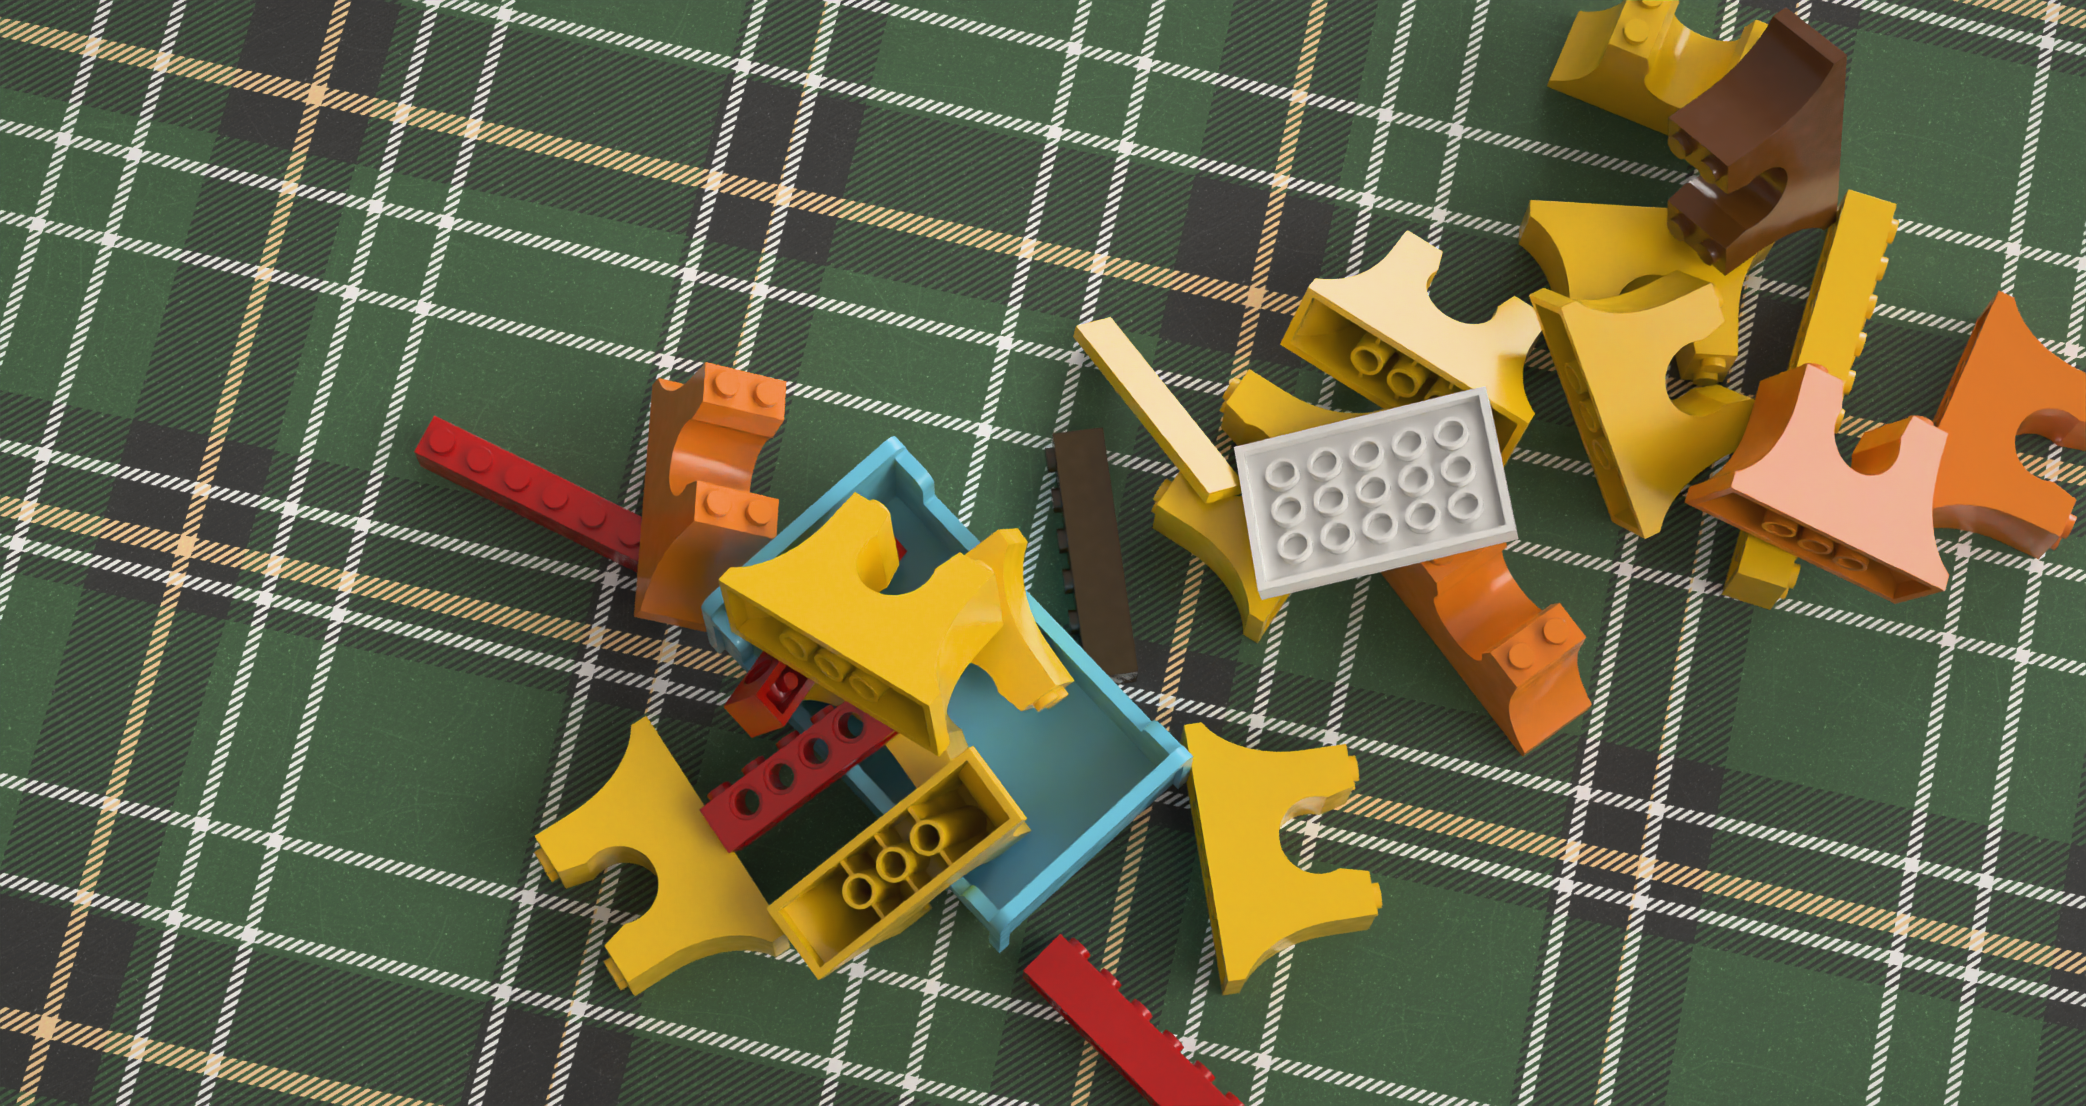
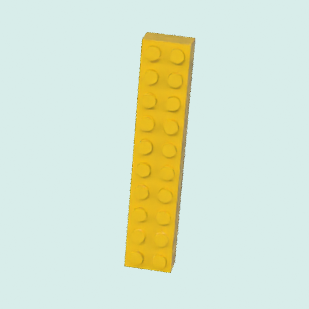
[1721,189,1899,610]

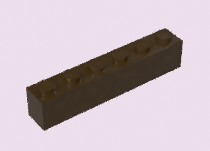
[1045,427,1138,684]

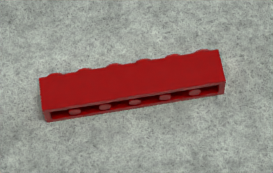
[414,415,642,573]
[1023,934,1244,1106]

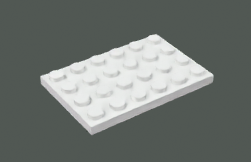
[1234,386,1518,600]

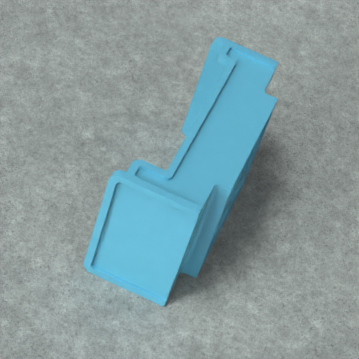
[701,436,1194,953]

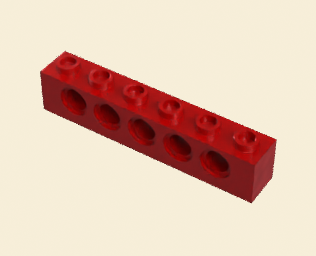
[723,536,907,738]
[699,701,900,853]

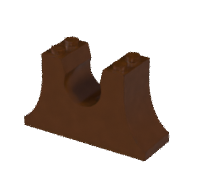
[1667,7,1847,276]

